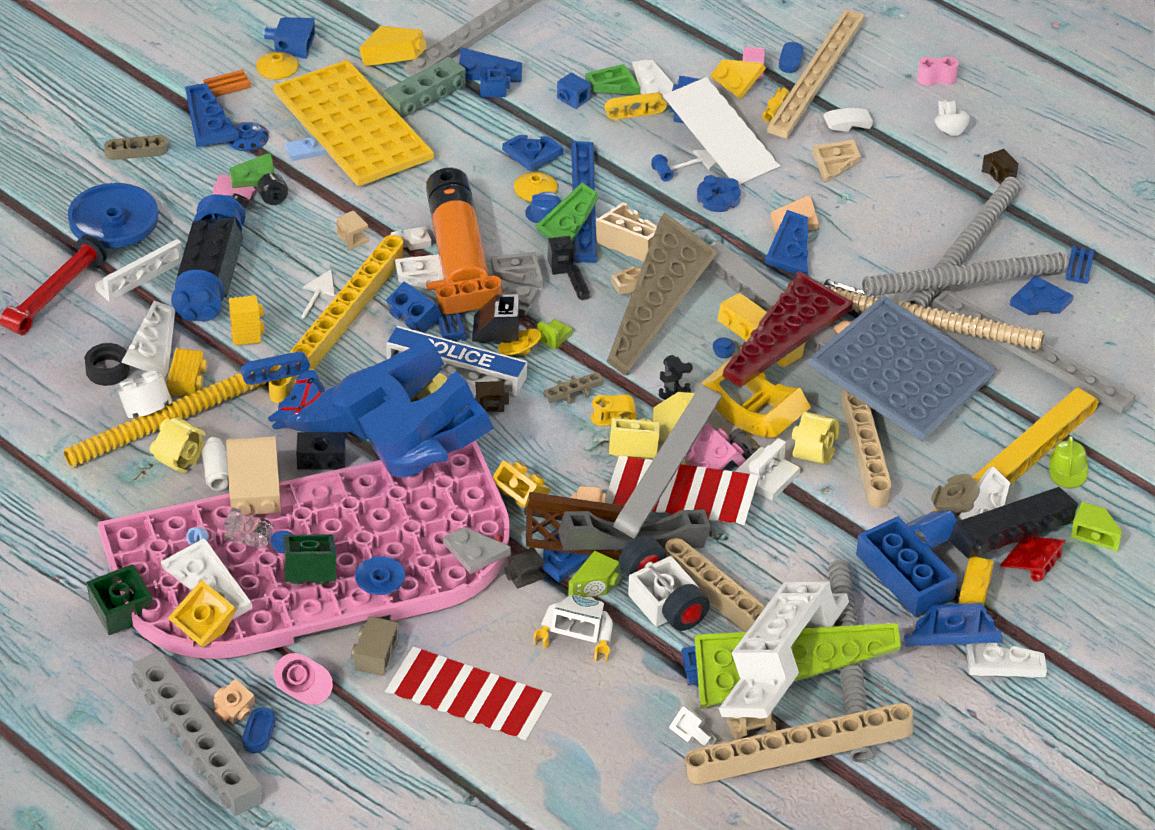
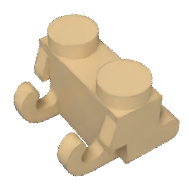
[727,713,776,740]

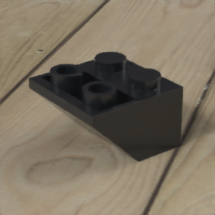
[472,294,520,343]

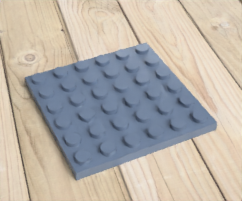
[808,295,997,442]

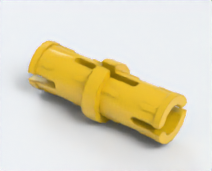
[762,87,789,123]

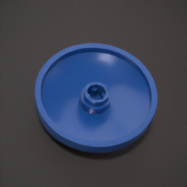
[68,183,159,248]

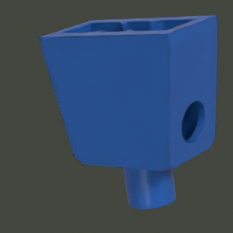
[264,17,315,59]

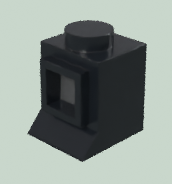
[547,236,574,275]

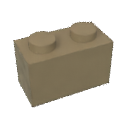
[351,616,398,676]

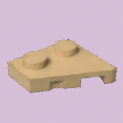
[812,140,860,183]

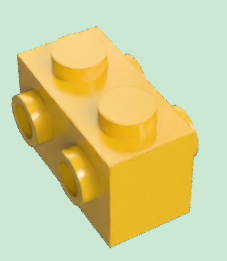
[492,460,551,508]

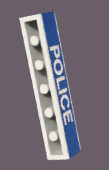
[386,326,527,396]

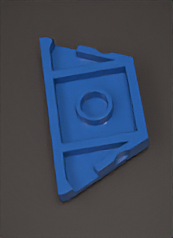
[904,603,1003,646]

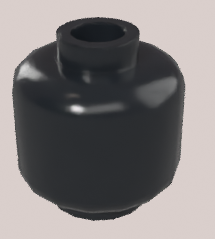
[257,173,288,205]

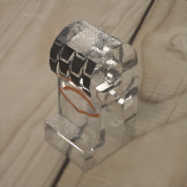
[224,507,275,548]

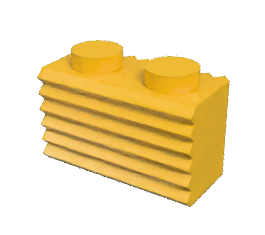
[229,295,265,346]
[166,348,207,396]
[959,556,994,606]

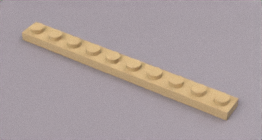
[767,9,865,138]

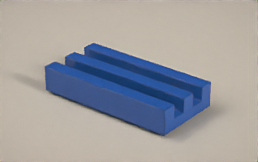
[1065,245,1094,284]
[437,308,466,342]

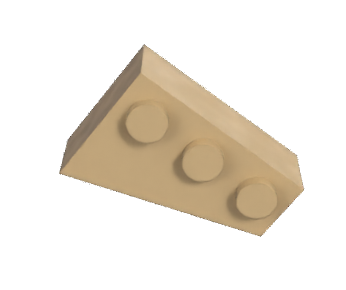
[596,202,657,262]

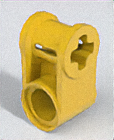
[590,394,637,426]

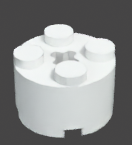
[118,370,172,418]

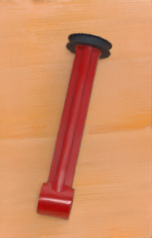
[0,235,107,336]

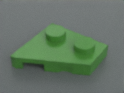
[585,64,641,95]
[229,153,275,188]

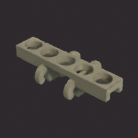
[544,372,604,404]

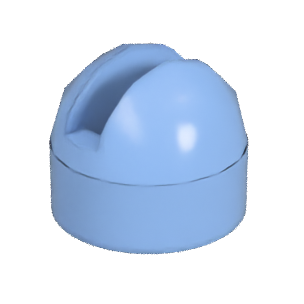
[187,527,209,546]

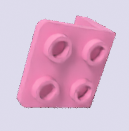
[683,423,746,470]

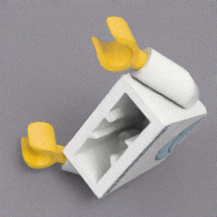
[534,595,613,662]

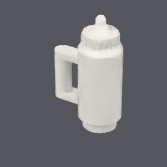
[202,437,229,491]

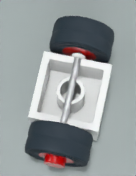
[619,535,710,631]

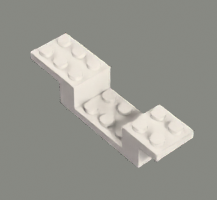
[719,582,849,719]

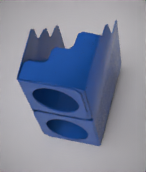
[906,511,957,549]

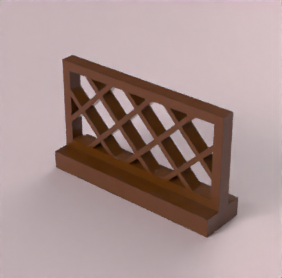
[524,492,624,560]

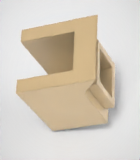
[336,210,368,251]

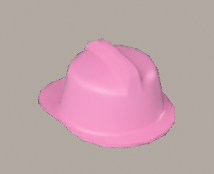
[273,653,333,705]

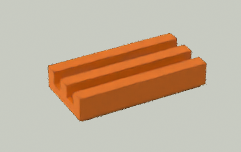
[203,70,251,97]

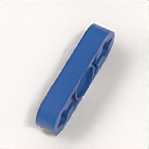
[240,351,310,385]

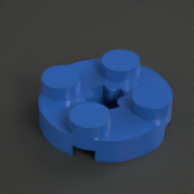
[697,175,741,212]

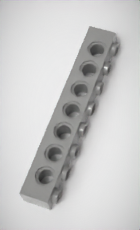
[131,650,263,816]

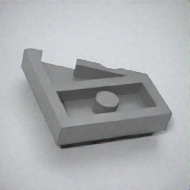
[491,252,543,287]
[443,527,511,574]

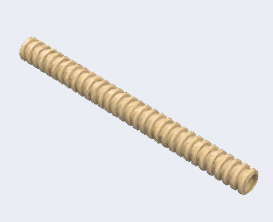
[825,285,1044,350]

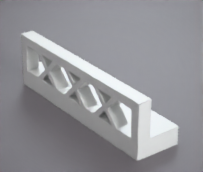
[95,239,182,302]

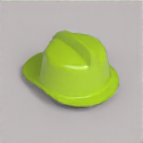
[1049,436,1088,488]

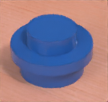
[712,337,736,359]
[270,530,294,553]

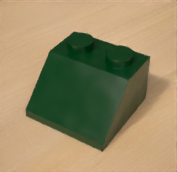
[283,534,336,584]
[86,564,153,635]

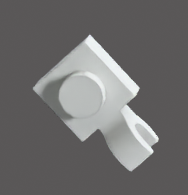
[391,226,432,251]
[669,706,717,746]

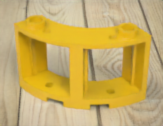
[698,358,811,438]

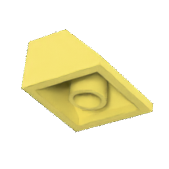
[653,392,695,445]

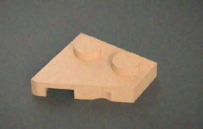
[770,196,819,233]

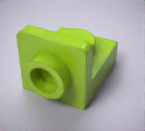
[537,319,572,350]

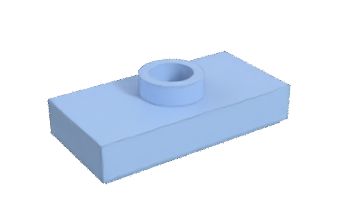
[285,137,329,161]

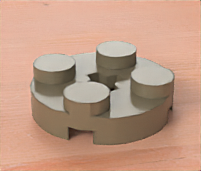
[931,474,980,514]

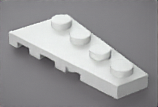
[122,301,175,377]

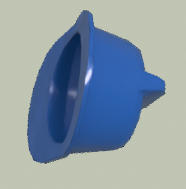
[525,192,562,223]

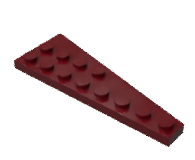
[722,271,853,387]

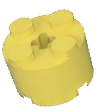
[792,412,839,464]
[150,417,206,473]

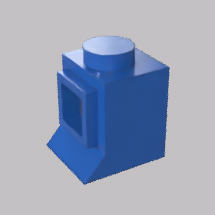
[480,65,511,97]

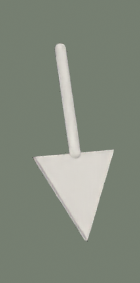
[670,150,717,170]
[301,270,335,319]

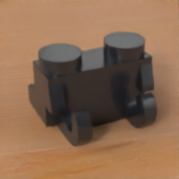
[658,355,693,400]

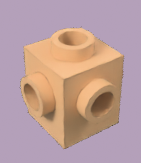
[213,679,255,725]

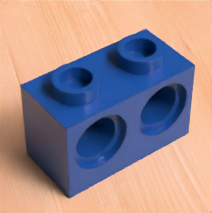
[385,281,442,333]

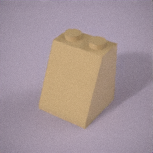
[226,436,281,516]

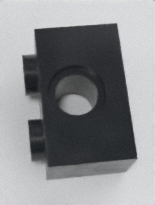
[296,432,346,470]

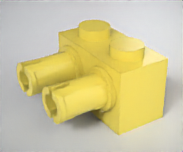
[608,416,659,459]

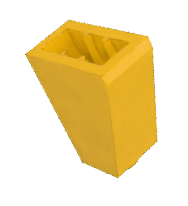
[359,26,427,66]

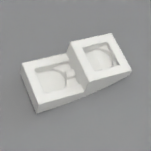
[824,108,874,132]

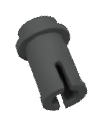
[729,428,757,458]

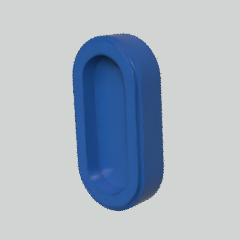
[779,42,804,73]
[242,708,275,753]

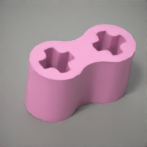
[743,47,765,80]
[917,57,959,85]

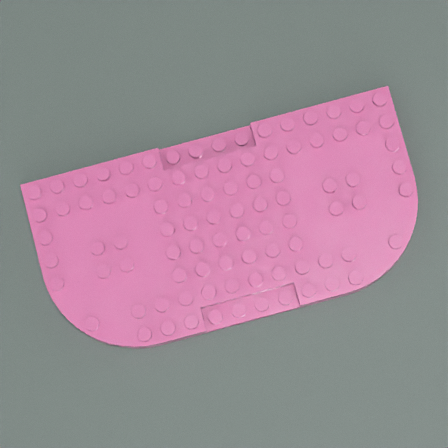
[97,440,509,659]

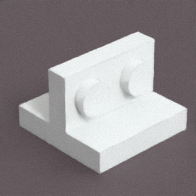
[735,438,800,501]

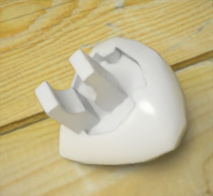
[935,100,970,136]

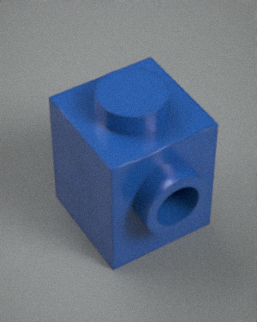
[557,72,591,109]

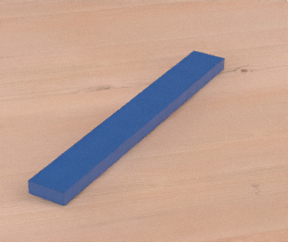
[571,141,597,263]

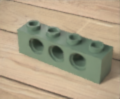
[384,57,466,119]

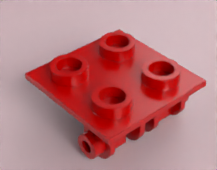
[1000,537,1066,582]

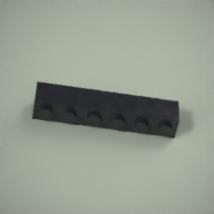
[949,487,1078,559]

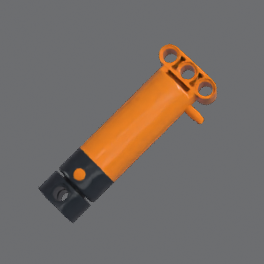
[426,167,503,314]

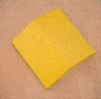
[168,579,236,648]

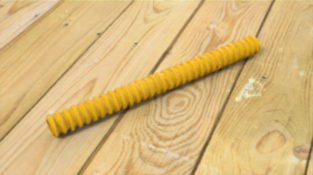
[64,365,277,467]

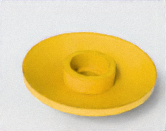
[256,52,298,80]
[514,172,558,202]
[498,329,542,356]

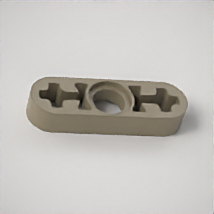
[104,135,168,160]

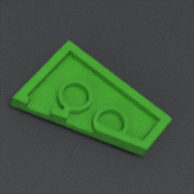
[536,183,599,243]

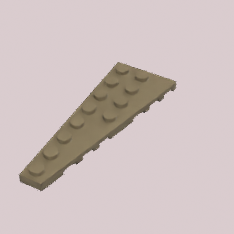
[606,213,718,375]

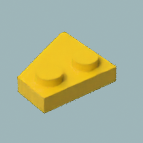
[710,59,766,99]

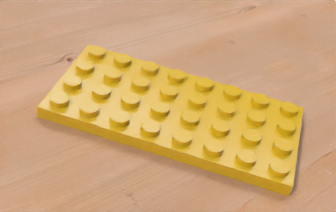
[273,59,434,187]

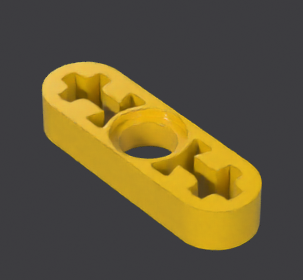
[604,92,667,120]

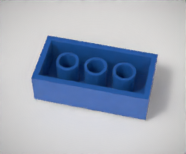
[856,516,958,617]

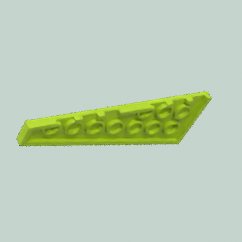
[694,623,901,709]

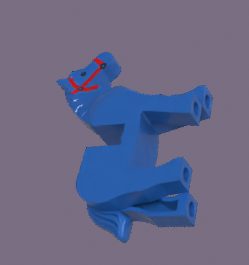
[268,336,494,477]

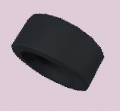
[84,343,130,386]

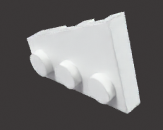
[632,60,673,106]
[965,642,1047,678]

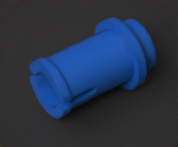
[651,154,674,181]

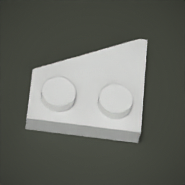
[395,254,443,291]

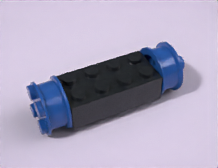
[171,194,246,322]

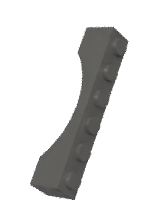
[558,510,711,550]

